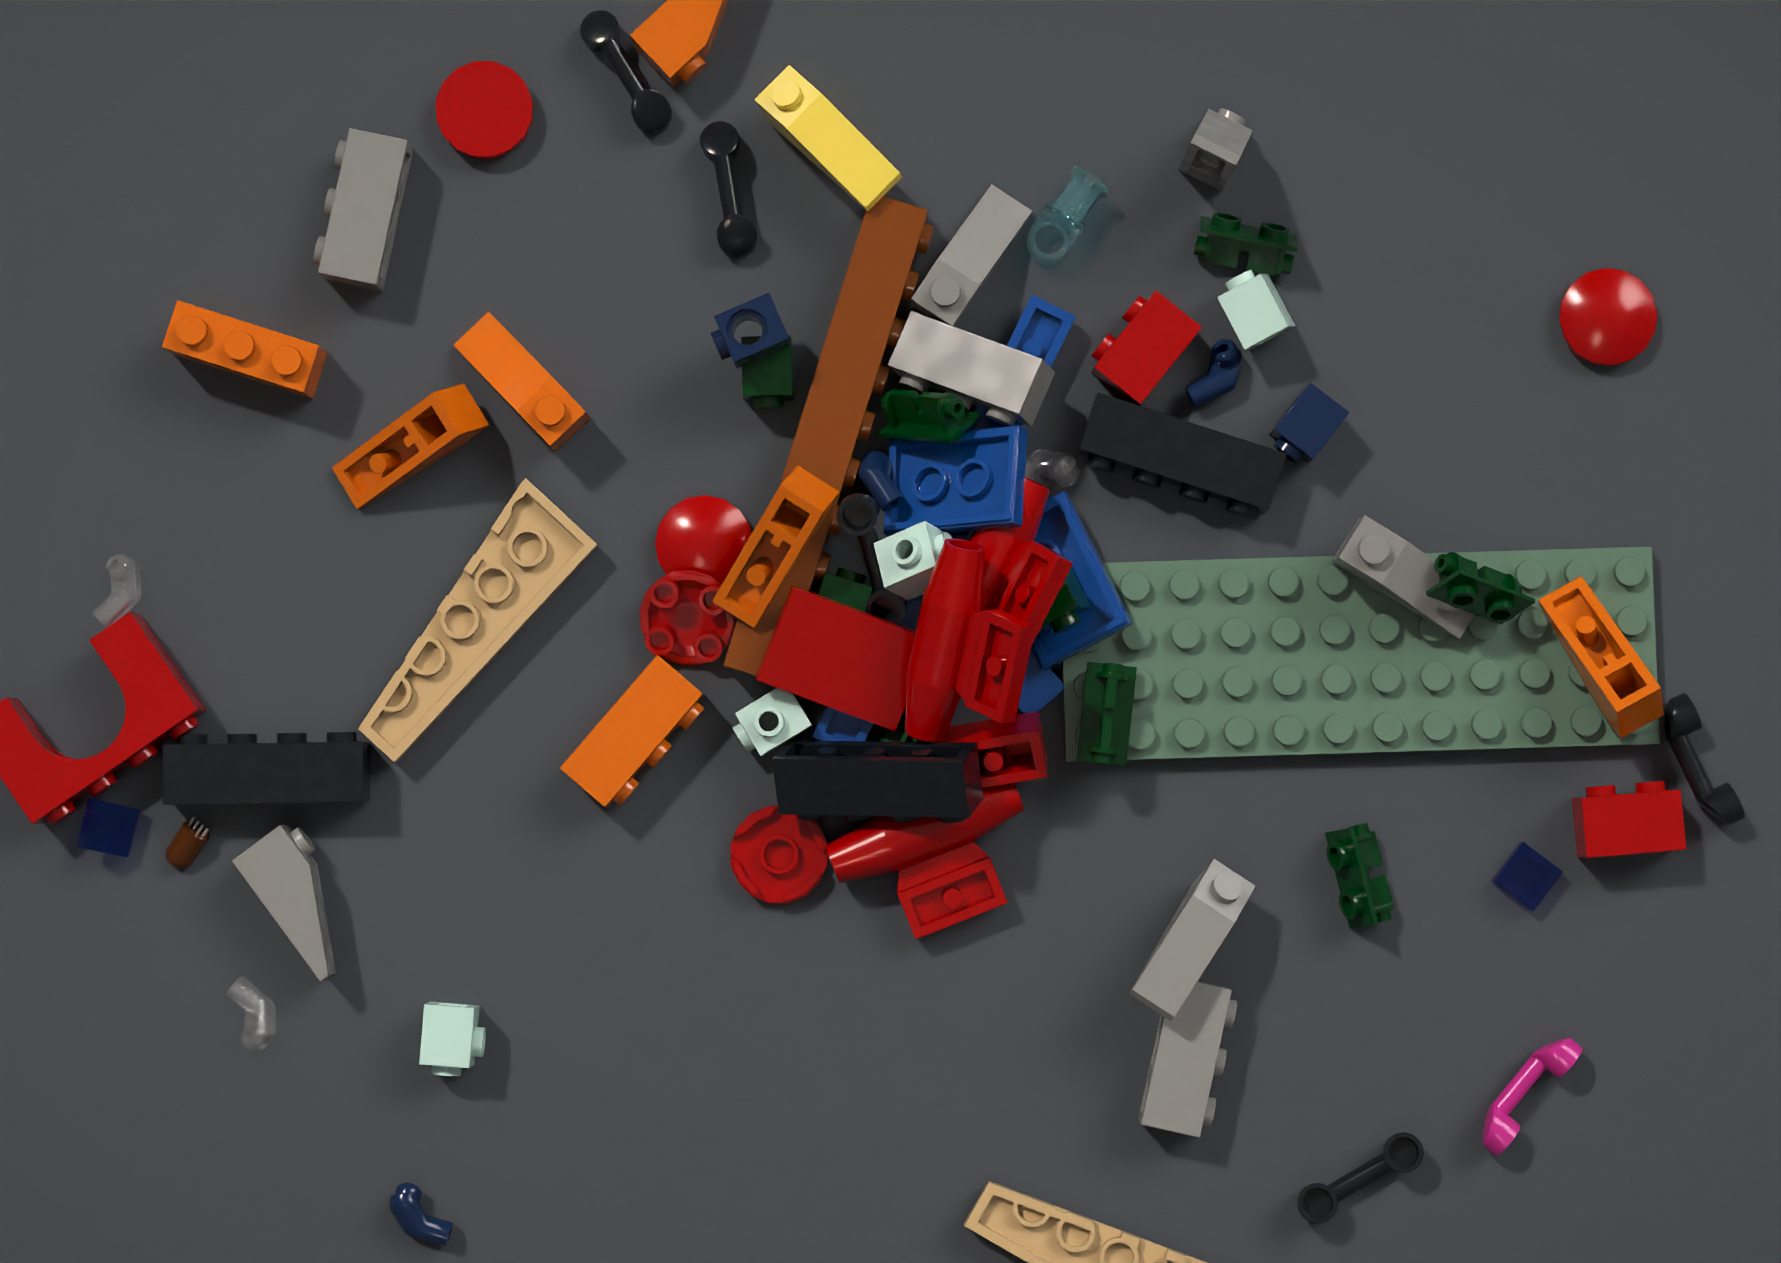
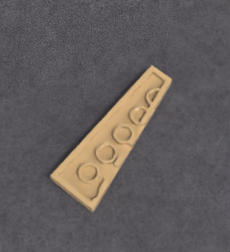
[358,478,599,763]
[964,1180,1208,1263]

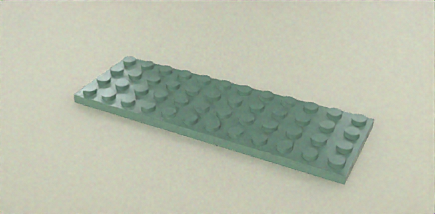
[1062,547,1660,762]

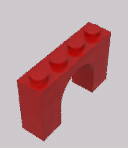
[0,612,207,826]

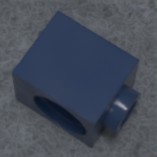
[710,293,791,369]
[1269,382,1350,464]

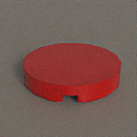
[436,61,534,160]
[730,806,828,903]

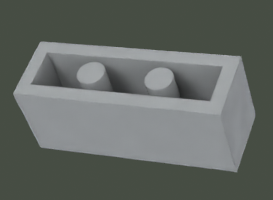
[313,128,414,292]
[888,311,1055,427]
[1138,981,1237,1138]

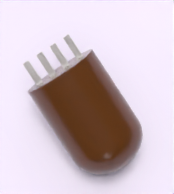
[166,817,209,869]

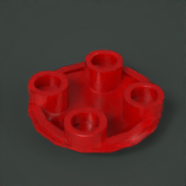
[1559,268,1657,366]
[655,495,752,584]
[639,570,737,665]

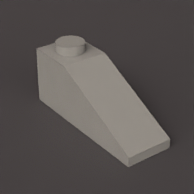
[1178,108,1253,191]
[911,184,1032,327]
[1331,515,1475,640]
[232,825,336,982]
[1129,859,1255,1021]

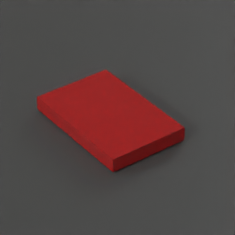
[755,585,916,731]

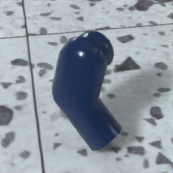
[1185,339,1243,409]
[857,450,903,512]
[390,1182,453,1247]

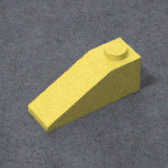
[754,65,903,212]

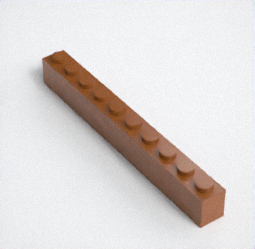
[723,196,935,676]

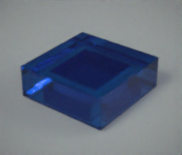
[76,797,141,857]
[1491,842,1563,911]

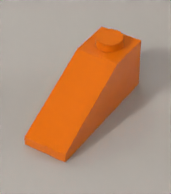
[630,0,729,87]
[453,311,591,452]
[332,383,489,509]
[712,465,840,628]
[1538,576,1664,739]

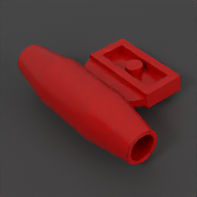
[969,476,1073,646]
[905,539,1036,742]
[825,783,1025,940]

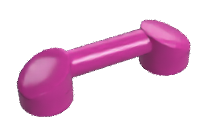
[1482,1037,1583,1156]

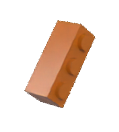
[162,300,328,399]
[560,655,705,807]

